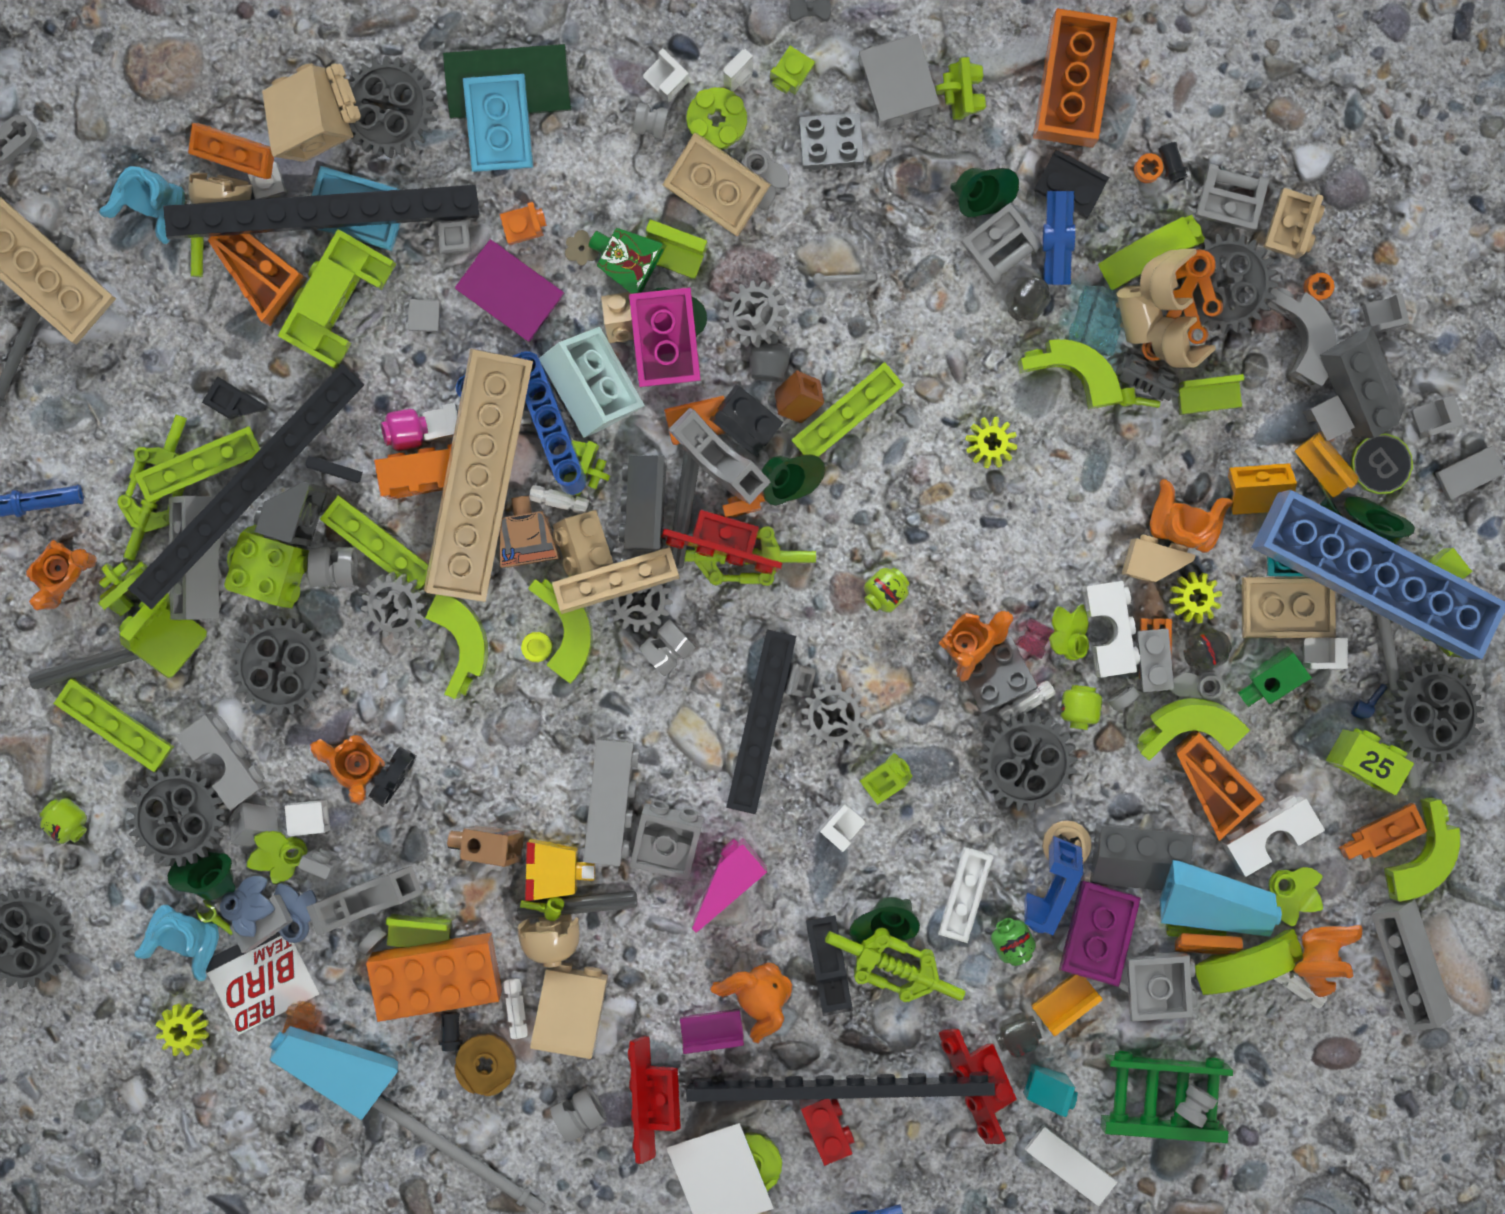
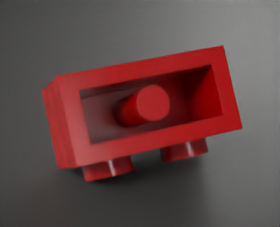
[800,1099,855,1166]

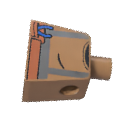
[500,496,561,568]
[447,825,525,867]

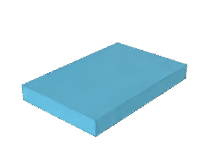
[463,74,533,172]
[311,166,401,252]

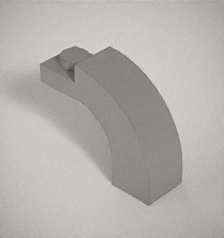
[1266,287,1337,390]
[668,408,771,504]
[306,866,422,936]

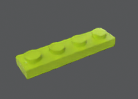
[791,362,904,457]
[134,426,260,503]
[320,495,429,590]
[53,678,174,772]

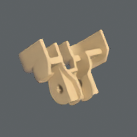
[1116,249,1216,368]

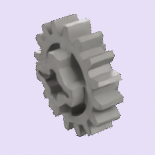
[721,280,789,348]
[361,572,429,639]
[607,583,673,632]
[801,683,867,749]

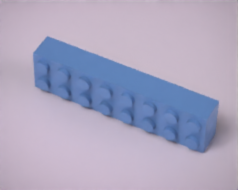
[1251,490,1505,659]

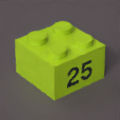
[1325,728,1414,796]

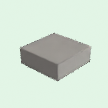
[437,220,472,254]
[408,299,441,332]

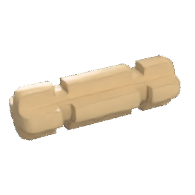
[325,63,361,123]

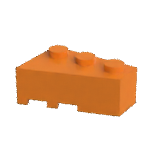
[208,234,308,326]
[374,444,452,500]
[1174,731,1265,841]

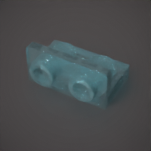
[1068,286,1122,356]

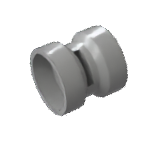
[633,103,669,140]
[1175,1084,1218,1128]

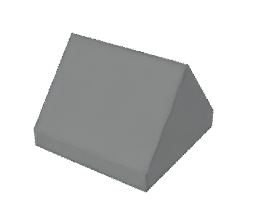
[784,663,816,698]

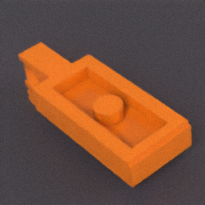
[1339,803,1427,860]

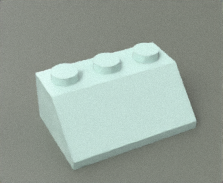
[539,327,645,438]

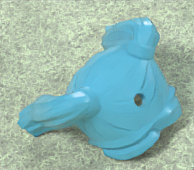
[99,166,185,244]
[135,905,219,981]

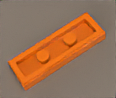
[188,123,274,179]

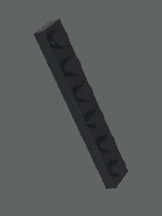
[726,629,797,815]

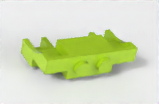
[277,229,396,369]

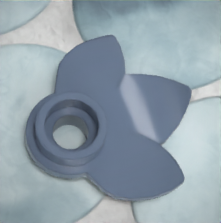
[220,876,275,937]
[274,883,317,943]

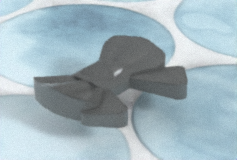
[789,0,831,22]

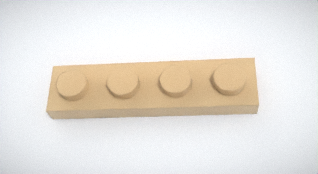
[552,547,680,614]

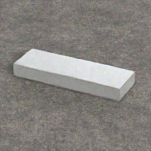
[938,846,994,943]
[1025,1124,1117,1207]

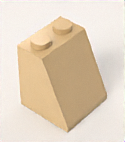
[262,63,354,162]
[530,962,608,1059]

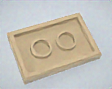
[662,133,772,236]
[1242,577,1336,638]

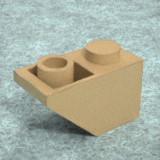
[1121,535,1195,582]

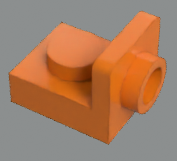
[500,202,547,245]
[723,491,765,518]

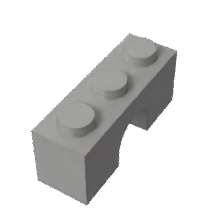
[176,713,267,810]

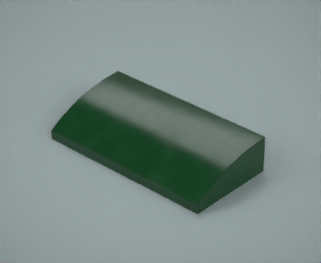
[443,44,571,119]

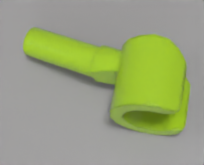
[1119,388,1161,408]
[520,897,564,921]
[195,899,233,935]

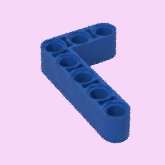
[456,351,587,495]

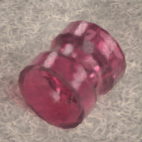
[1015,618,1055,659]

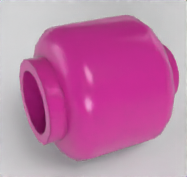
[381,408,428,451]

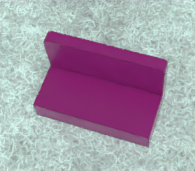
[680,1008,744,1054]

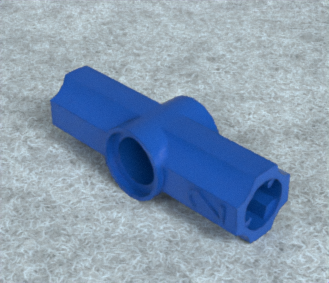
[1042,191,1075,285]

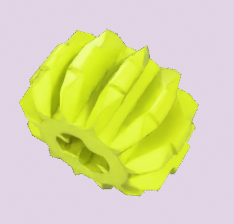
[965,417,1017,469]
[1169,572,1222,623]
[155,1003,209,1056]

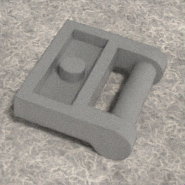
[1195,163,1269,232]
[961,203,1043,285]

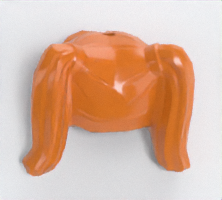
[1150,479,1233,553]
[26,539,97,610]
[938,610,1013,682]
[310,735,385,805]
[1293,925,1362,997]
[710,962,793,1043]

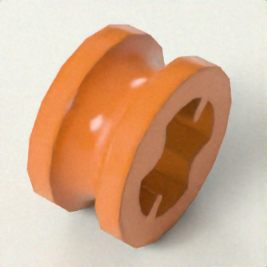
[1134,153,1164,183]
[1303,272,1335,301]

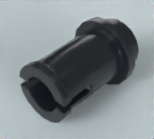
[1158,142,1188,184]
[438,1012,463,1051]

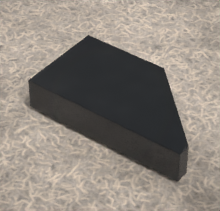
[202,376,268,419]
[305,455,363,483]

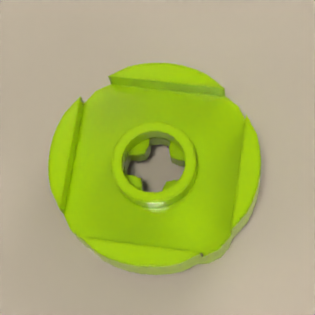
[686,87,747,150]

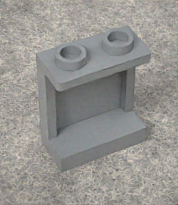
[858,33,939,130]

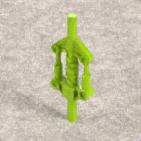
[117,414,187,561]
[684,526,816,586]
[825,928,966,1002]

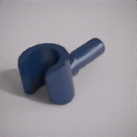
[1351,683,1388,719]

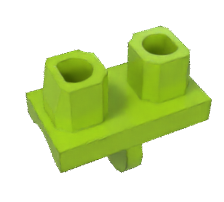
[935,57,986,120]
[556,440,611,497]
[98,561,147,616]

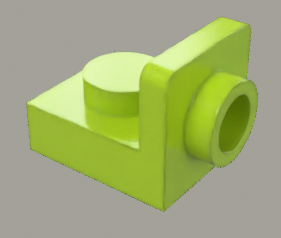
[770,45,815,95]
[859,753,913,805]

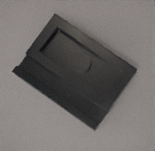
[1034,149,1110,218]
[709,385,784,457]

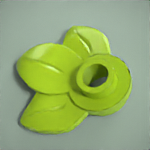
[1049,604,1089,661]
[246,831,308,884]
[1268,867,1323,926]

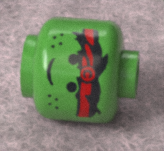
[991,918,1036,966]

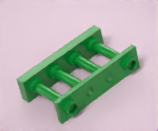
[1100,1050,1233,1143]

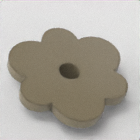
[565,230,598,266]

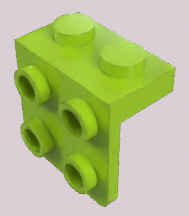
[224,532,310,609]
[119,593,207,678]

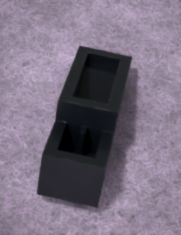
[806,915,853,1016]

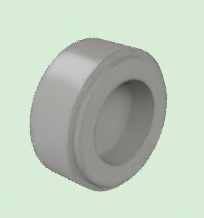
[1108,684,1140,711]
[358,927,388,956]

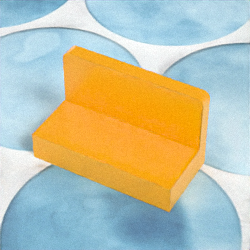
[1294,431,1359,498]
[1228,463,1297,515]
[1031,974,1103,1037]

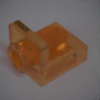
[282,1001,322,1034]

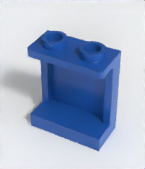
[1024,836,1083,935]

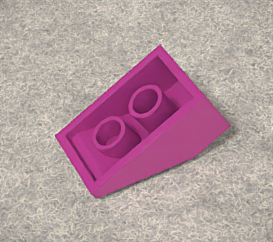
[629,287,701,387]
[692,838,767,933]

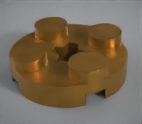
[455,1032,517,1096]

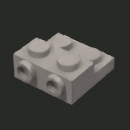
[629,800,704,881]
[1126,951,1197,1021]

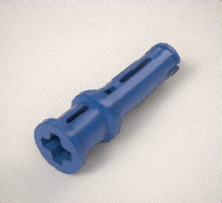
[0,484,84,517]

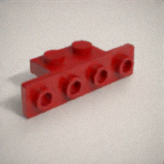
[660,510,783,575]
[938,1029,1017,1144]
[628,1036,681,1164]

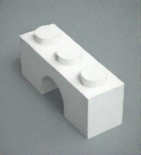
[1082,581,1140,677]
[1221,795,1325,877]

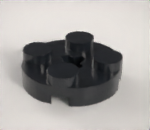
[368,746,417,807]

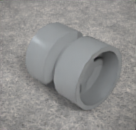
[308,547,358,587]
[639,619,696,676]
[550,1086,607,1143]

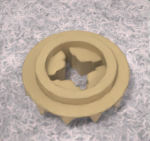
[1042,820,1091,863]

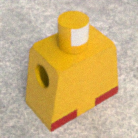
[525,839,595,901]

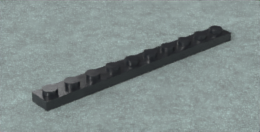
[163,185,479,240]
[127,364,365,610]
[686,1072,995,1102]

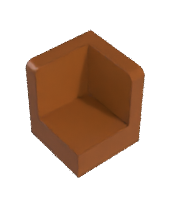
[774,370,824,423]

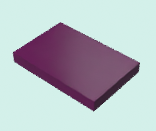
[455,239,565,343]
[1059,881,1141,987]

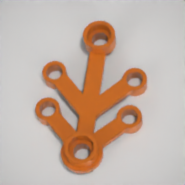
[1142,250,1223,361]

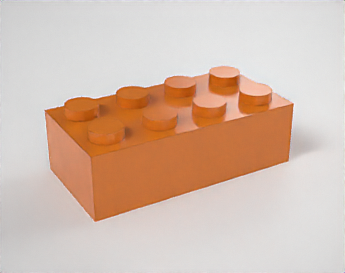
[1033,8,1118,148]
[366,932,502,1022]

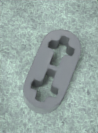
[0,115,37,166]

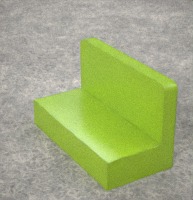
[646,219,708,279]
[1177,374,1244,415]
[386,914,452,947]

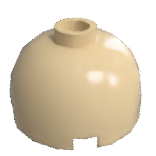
[188,173,252,204]
[518,914,580,968]

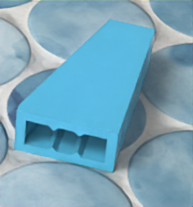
[1159,860,1282,937]
[269,1026,398,1120]

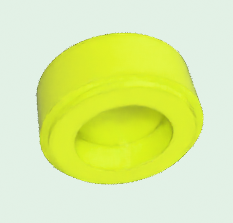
[521,632,553,662]

